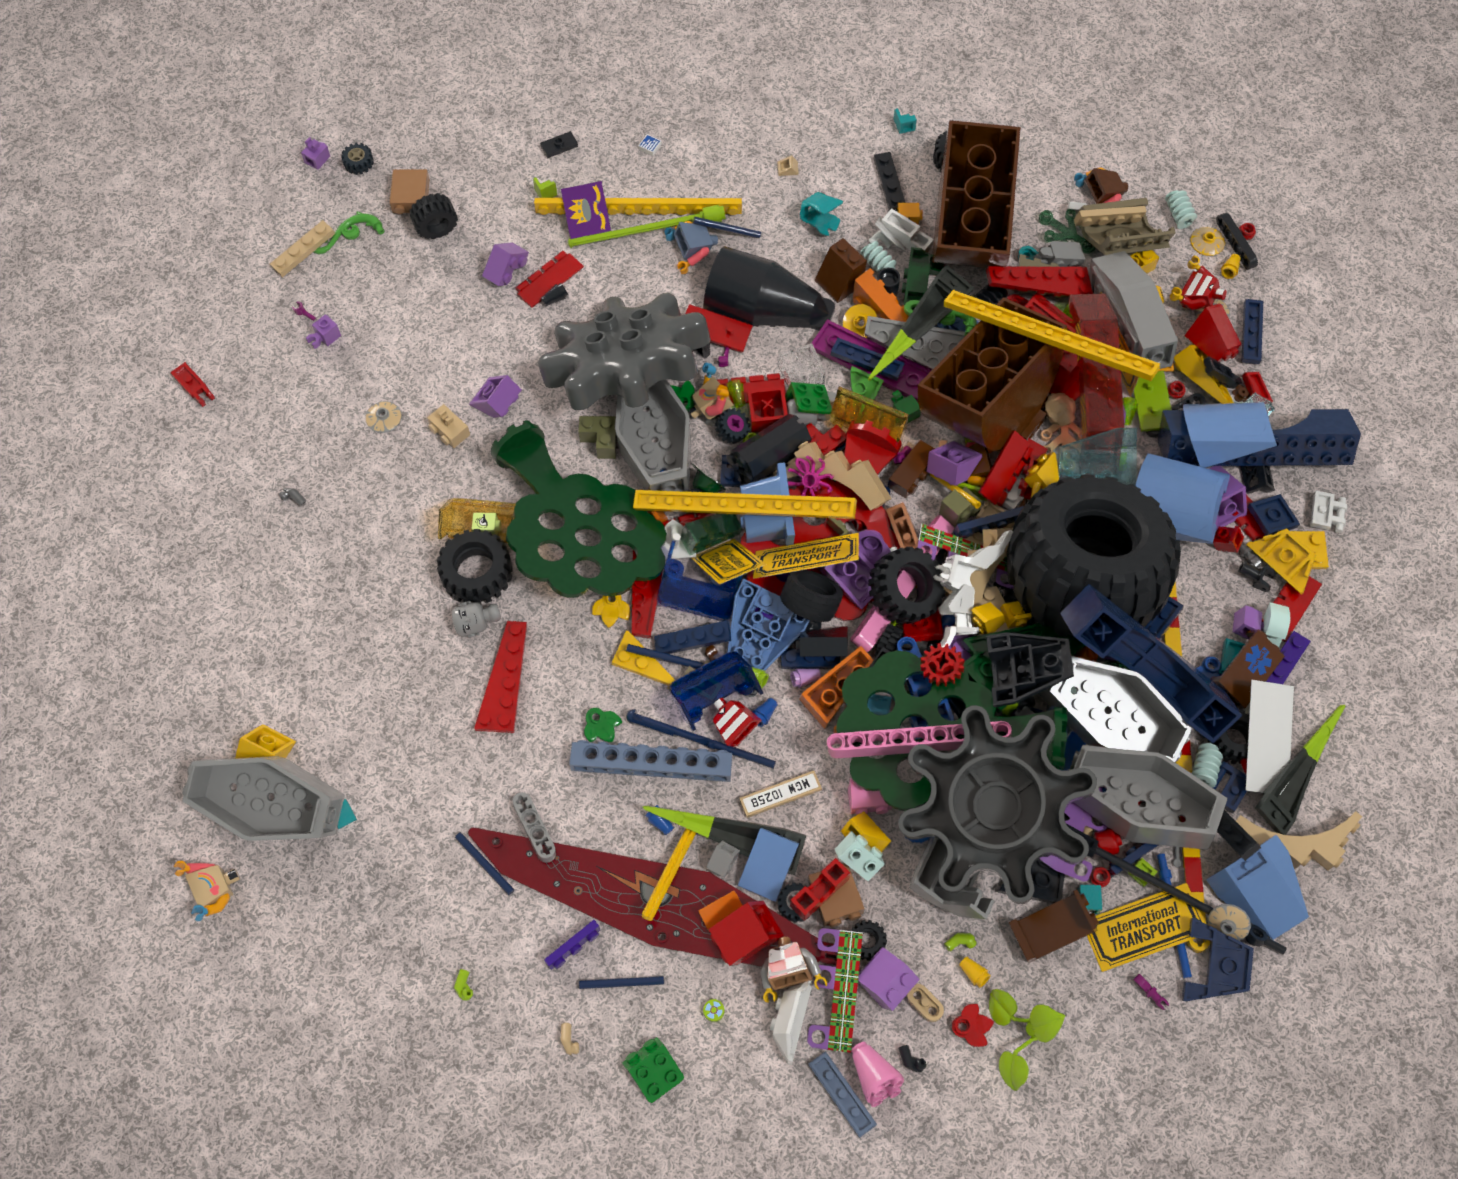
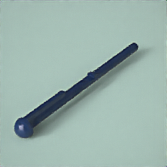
[626,709,776,769]

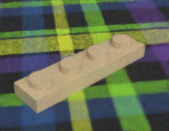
[1074,206,1147,227]
[270,220,335,278]

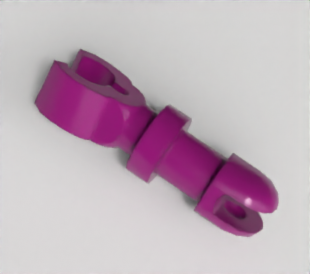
[1133,974,1169,1010]

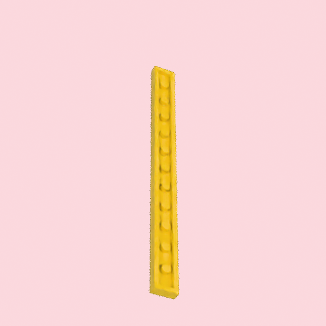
[534,198,742,215]
[944,290,1160,381]
[633,490,857,519]

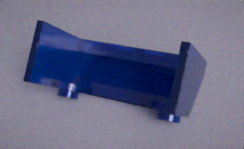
[657,540,743,621]
[667,651,764,731]

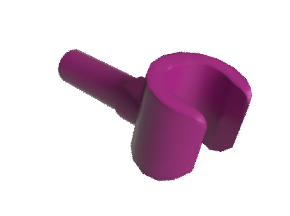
[292,301,316,321]
[718,347,730,367]

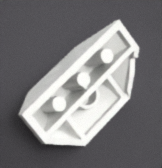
[770,977,814,1065]

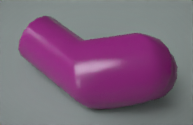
[893,445,912,464]

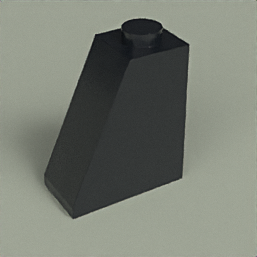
[796,626,848,657]

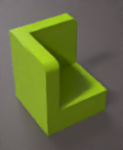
[533,177,558,198]

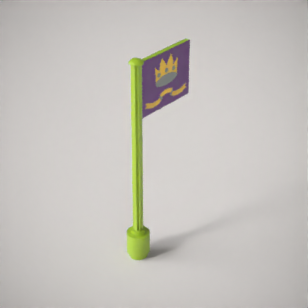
[561,181,726,248]

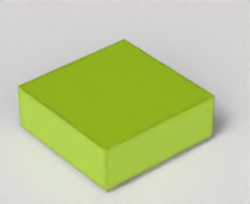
[1128,858,1158,888]

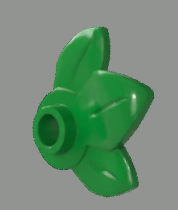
[670,381,695,412]
[584,708,622,743]

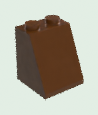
[815,238,867,303]

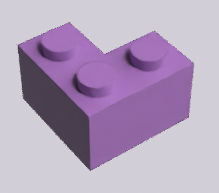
[482,242,529,286]

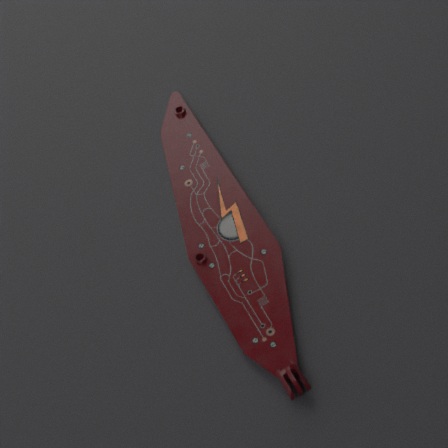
[468,827,838,967]

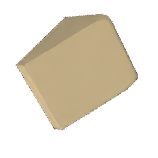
[777,155,799,176]

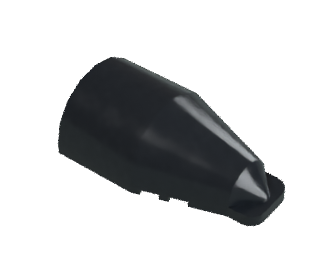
[703,246,835,331]

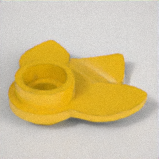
[592,595,630,628]

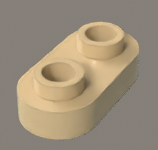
[906,984,944,1022]

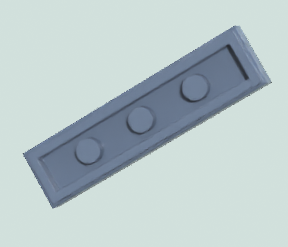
[808,1051,877,1138]

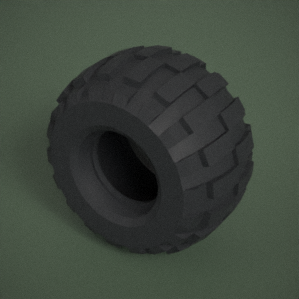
[1007,475,1181,637]

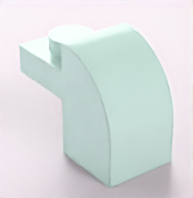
[1262,602,1290,647]

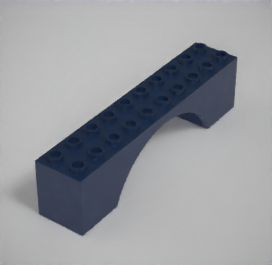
[1157,409,1361,466]
[1060,584,1242,743]

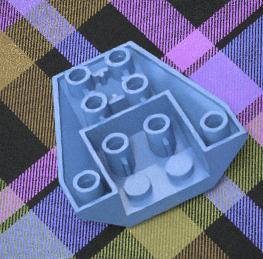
[727,579,810,671]
[1206,835,1309,940]

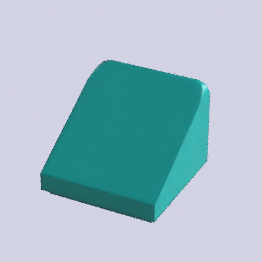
[337,799,357,829]

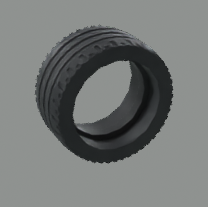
[780,569,843,622]

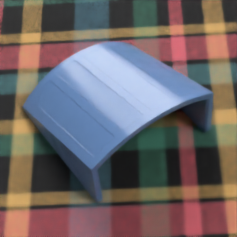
[1183,402,1277,468]
[1135,453,1230,544]

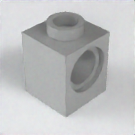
[706,841,740,877]

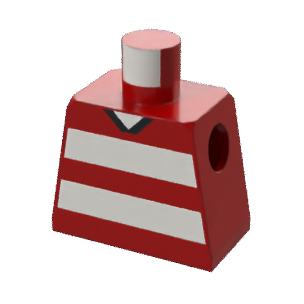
[713,698,762,747]

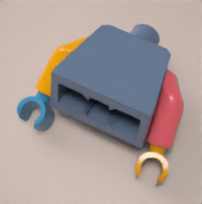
[664,221,718,274]

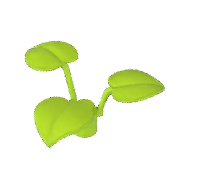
[989,989,1065,1091]

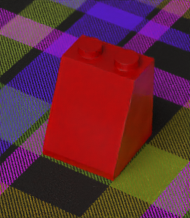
[1184,303,1241,362]
[709,901,785,966]

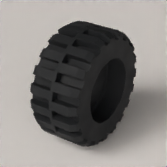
[437,529,513,604]
[868,547,946,624]

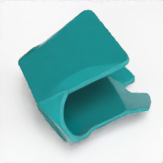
[800,192,843,236]

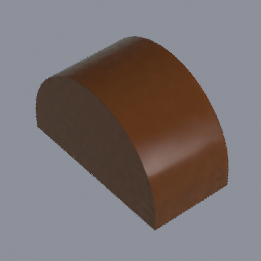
[933,120,1021,268]
[918,297,1067,451]

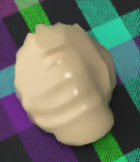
[1045,392,1076,426]

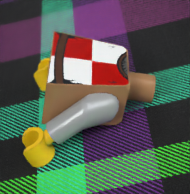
[761,937,828,1003]

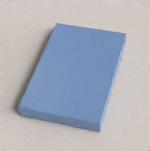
[738,828,799,902]

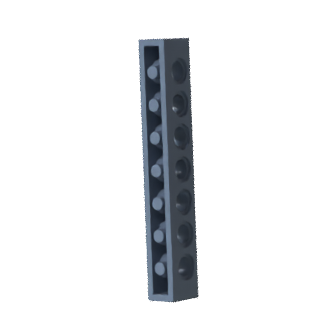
[570,740,732,782]

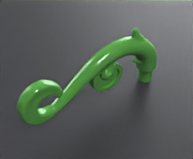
[314,211,385,254]
[904,300,977,336]

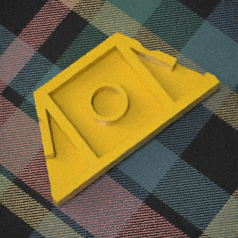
[1246,529,1316,595]

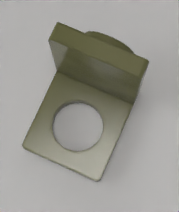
[827,518,849,536]

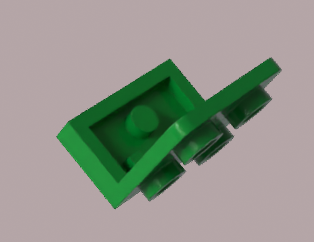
[785,382,832,414]
[622,1037,684,1103]

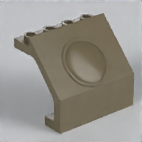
[1077,198,1176,255]

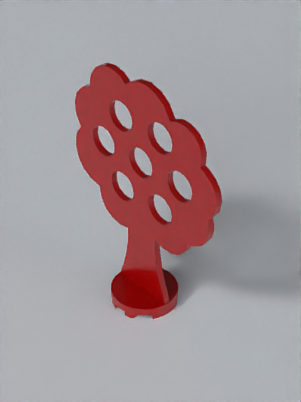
[741,420,902,621]

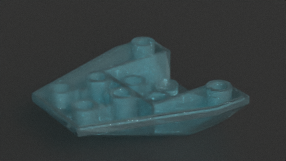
[1058,428,1137,486]

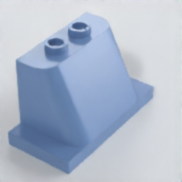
[740,463,795,546]

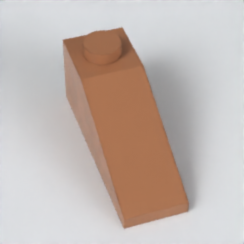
[886,502,922,549]

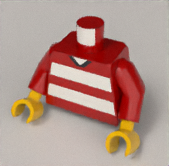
[1170,255,1227,310]

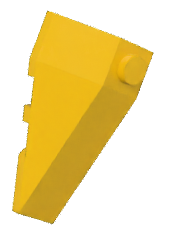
[1174,345,1234,404]

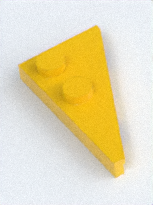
[612,630,677,688]

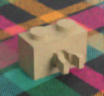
[427,404,470,448]

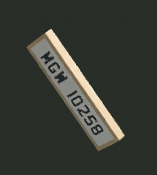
[739,771,822,818]

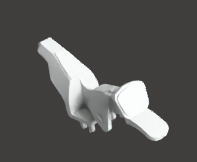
[933,530,1013,647]

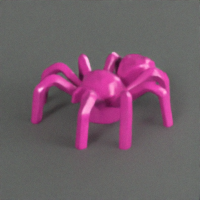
[788,455,834,496]

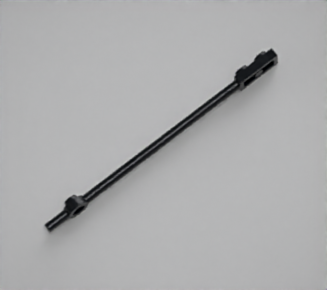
[1066,824,1287,955]

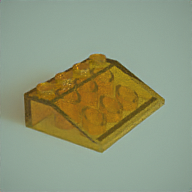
[830,386,909,442]

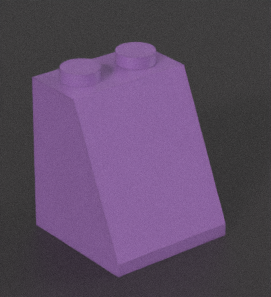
[1209,466,1247,531]

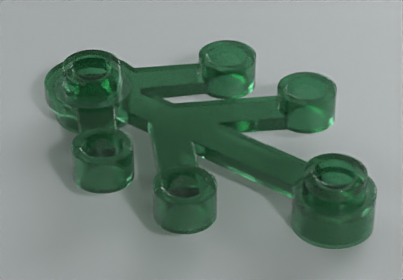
[1038,209,1096,254]

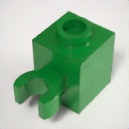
[891,390,921,426]

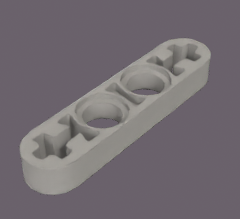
[513,792,556,863]

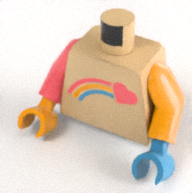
[688,362,733,419]
[173,861,240,921]

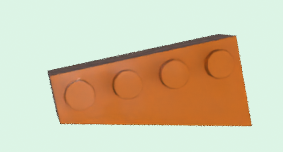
[853,268,909,322]
[799,646,874,729]

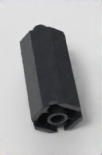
[727,414,812,484]

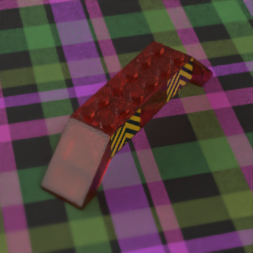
[1069,294,1125,476]

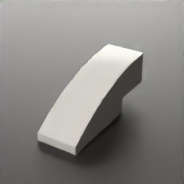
[881,209,934,252]

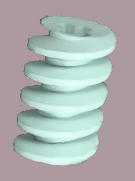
[1165,190,1197,229]
[860,241,896,274]
[1191,743,1223,787]

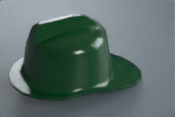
[690,463,726,493]

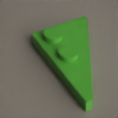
[850,366,884,424]

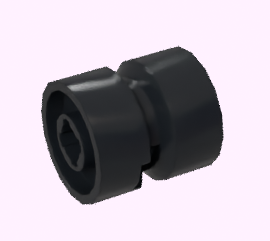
[877,267,900,296]

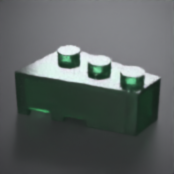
[680,513,743,556]

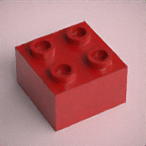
[747,386,788,433]

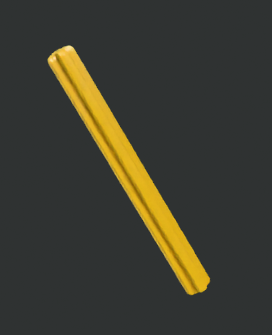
[642,828,696,921]

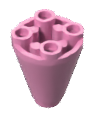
[851,1042,904,1107]

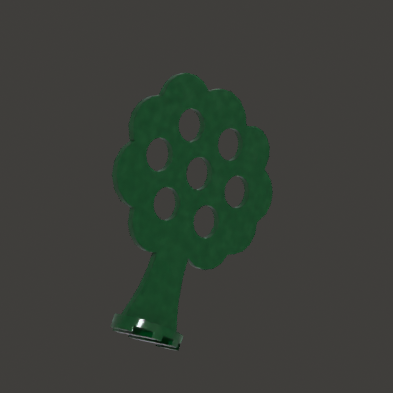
[490,420,667,598]
[836,650,1067,811]

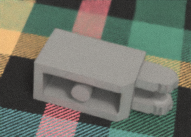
[1034,241,1085,267]

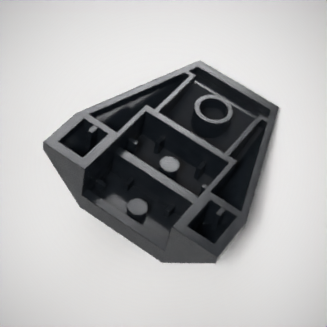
[986,632,1074,708]

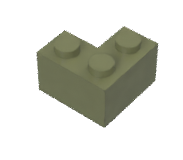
[578,416,617,459]
[939,487,982,531]

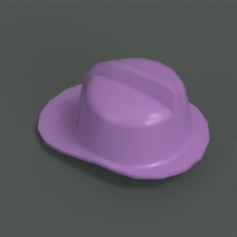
[859,529,891,568]

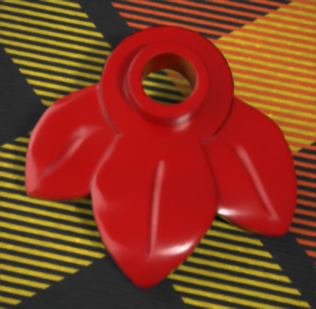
[952,1004,994,1047]

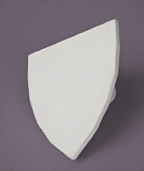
[869,216,905,250]
[661,519,696,560]

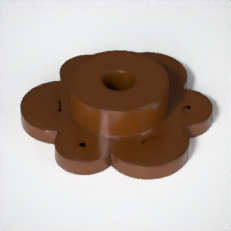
[1232,385,1252,403]

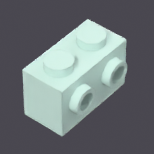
[835,831,885,881]

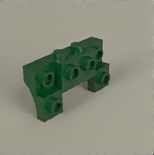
[902,247,944,310]

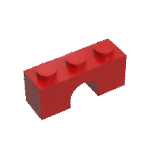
[790,858,850,921]

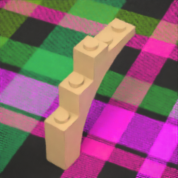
[773,441,892,510]
[968,528,1013,627]
[1236,811,1363,871]

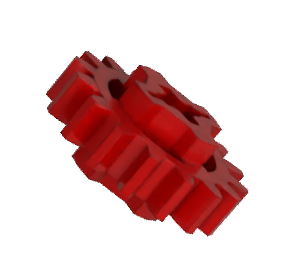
[920,643,964,687]

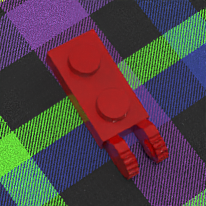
[170,362,215,407]

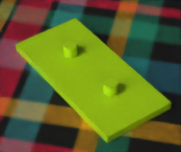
[1133,371,1172,432]

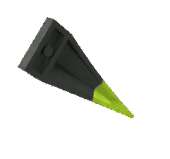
[868,265,974,381]
[1255,705,1345,835]
[643,806,806,876]

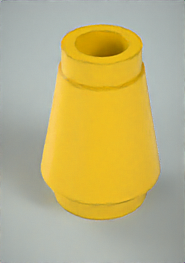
[1221,254,1241,279]
[959,956,991,988]

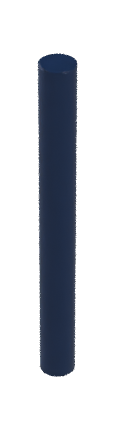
[693,216,761,238]
[626,644,704,670]
[455,832,515,895]
[579,976,664,989]

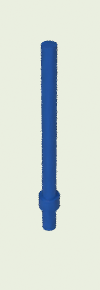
[1157,854,1192,979]

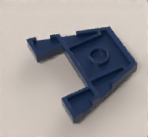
[1182,918,1254,1001]

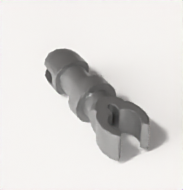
[1239,542,1261,568]

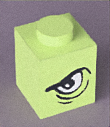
[472,513,501,536]

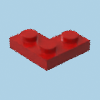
[806,423,846,456]

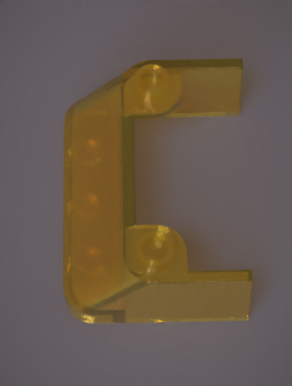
[438,498,516,543]

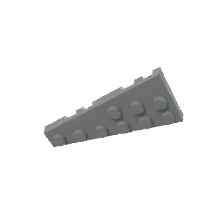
[865,316,965,370]

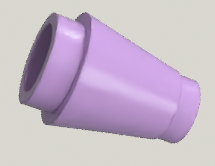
[790,669,821,688]

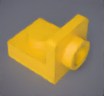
[1000,601,1032,628]

